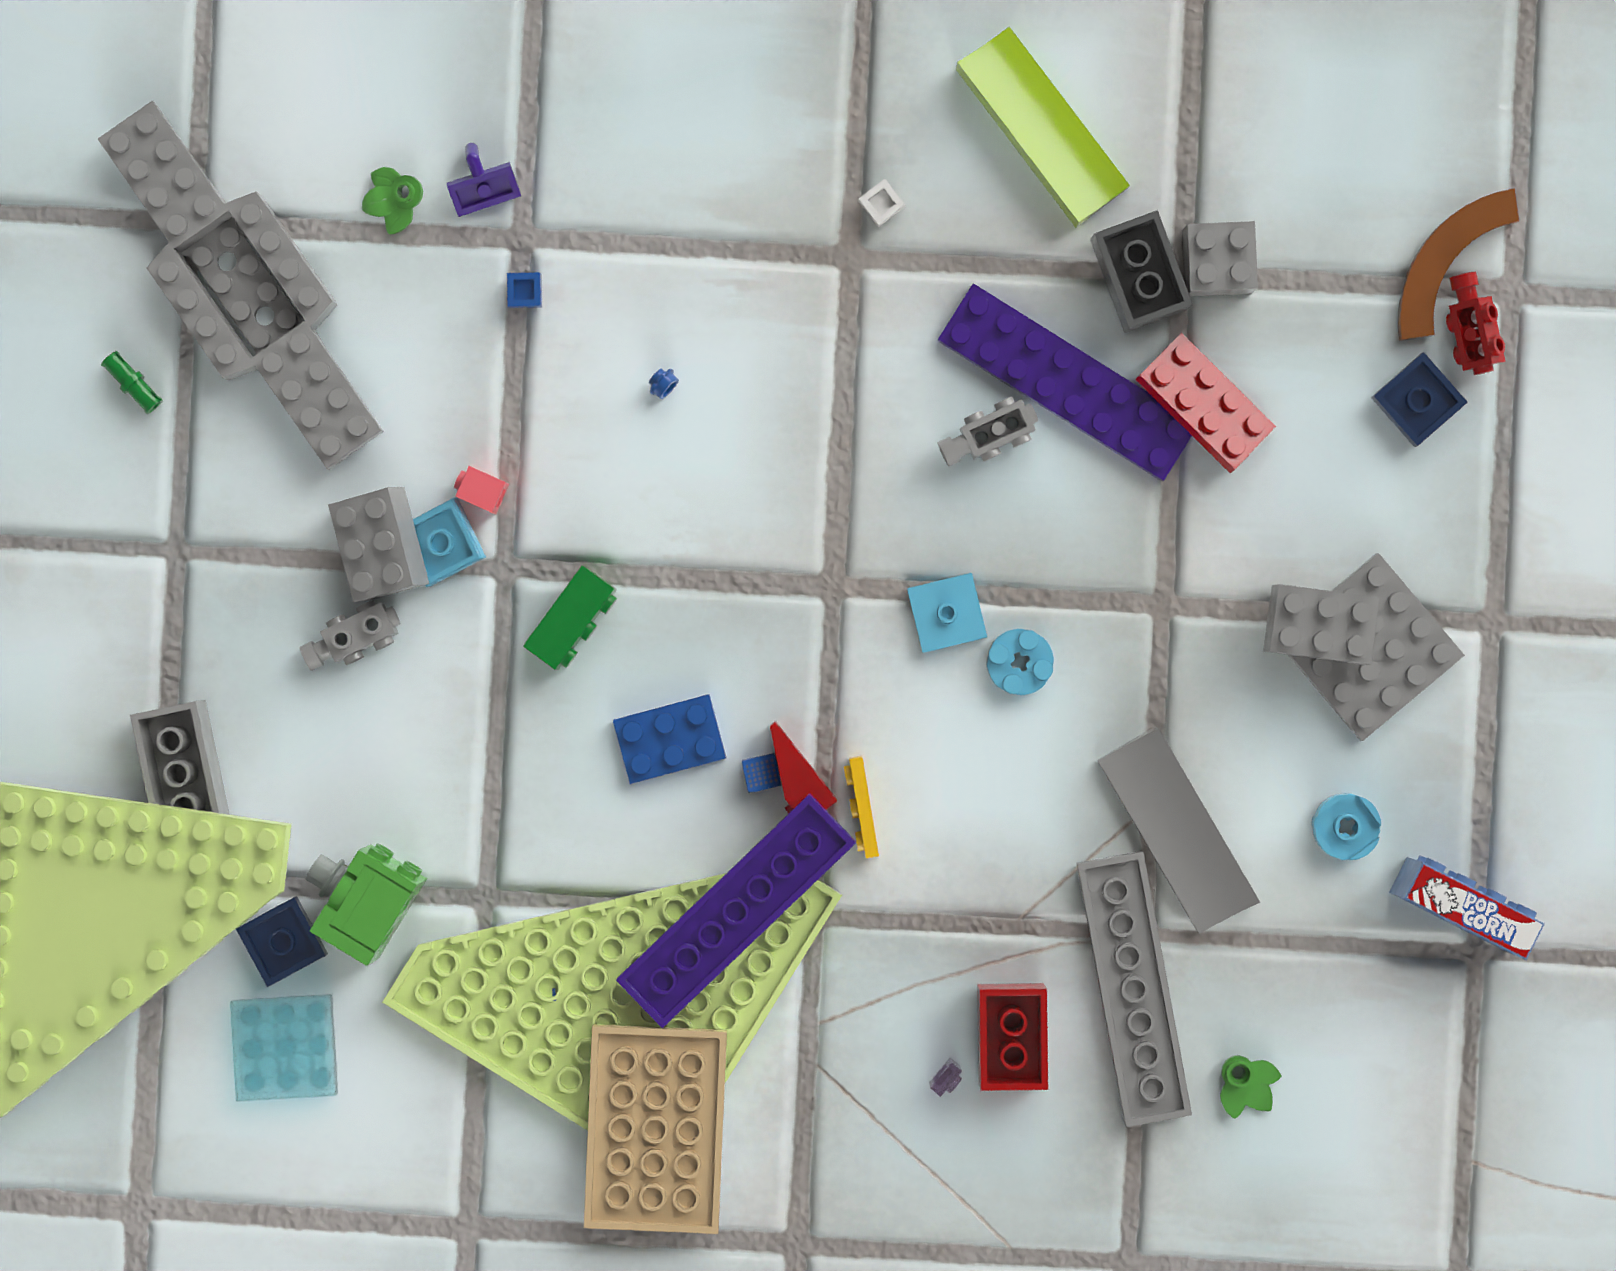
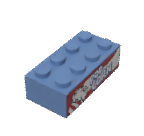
[1389,855,1545,960]

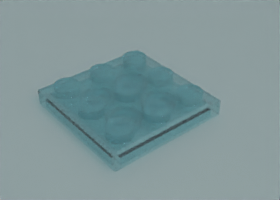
[230,994,338,1101]

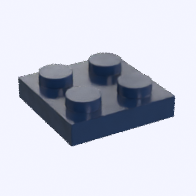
[1371,352,1468,447]
[236,896,328,987]

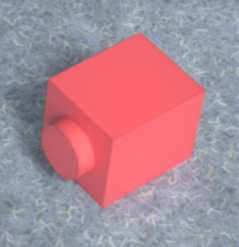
[454,466,510,514]

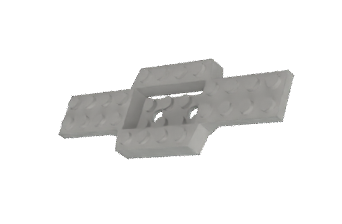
[98,101,384,470]

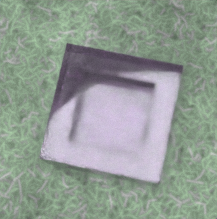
[929,1057,962,1097]

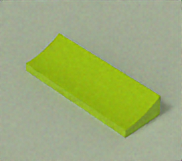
[956,26,1130,228]

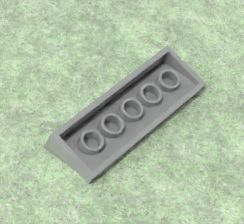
[1097,727,1260,934]

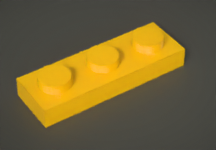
[844,755,879,858]

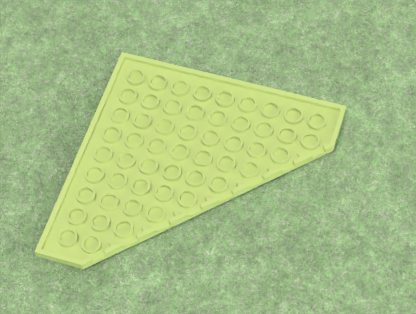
[0,782,291,1118]
[382,873,842,1131]

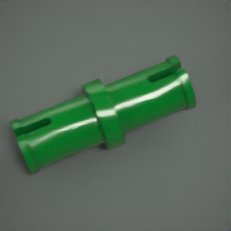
[101,351,163,414]

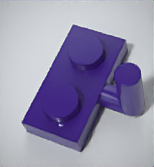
[447,143,521,217]

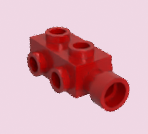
[1446,271,1506,376]

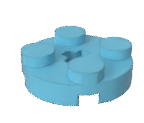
[986,629,1054,695]
[1311,793,1381,860]

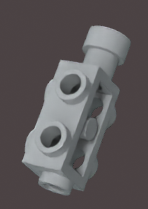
[937,397,1038,467]
[300,600,401,671]

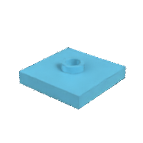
[413,498,486,587]
[907,573,987,653]

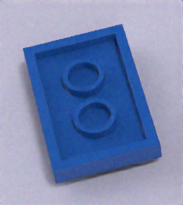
[613,694,727,784]

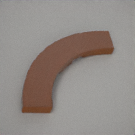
[1398,188,1519,341]

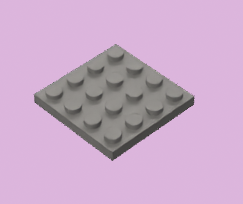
[1288,553,1465,741]

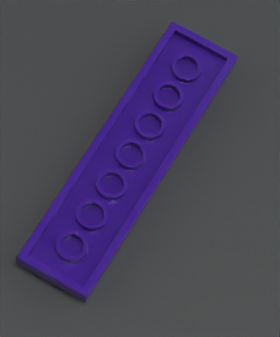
[937,283,1192,482]
[616,793,856,1028]

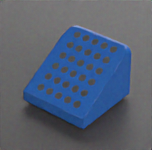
[742,753,781,793]

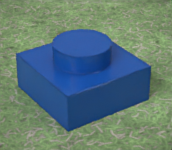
[507,272,542,308]

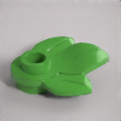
[361,167,423,235]
[1220,1055,1282,1119]

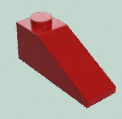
[770,721,837,813]

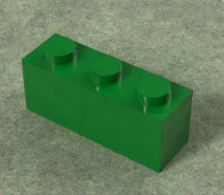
[523,565,617,670]

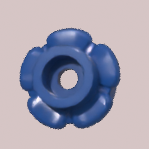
[648,368,679,399]

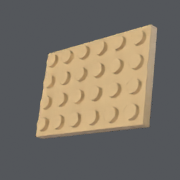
[584,1024,727,1234]

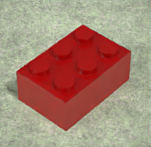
[977,983,1048,1091]

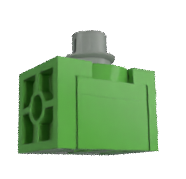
[305,843,427,966]

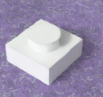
[858,179,905,227]

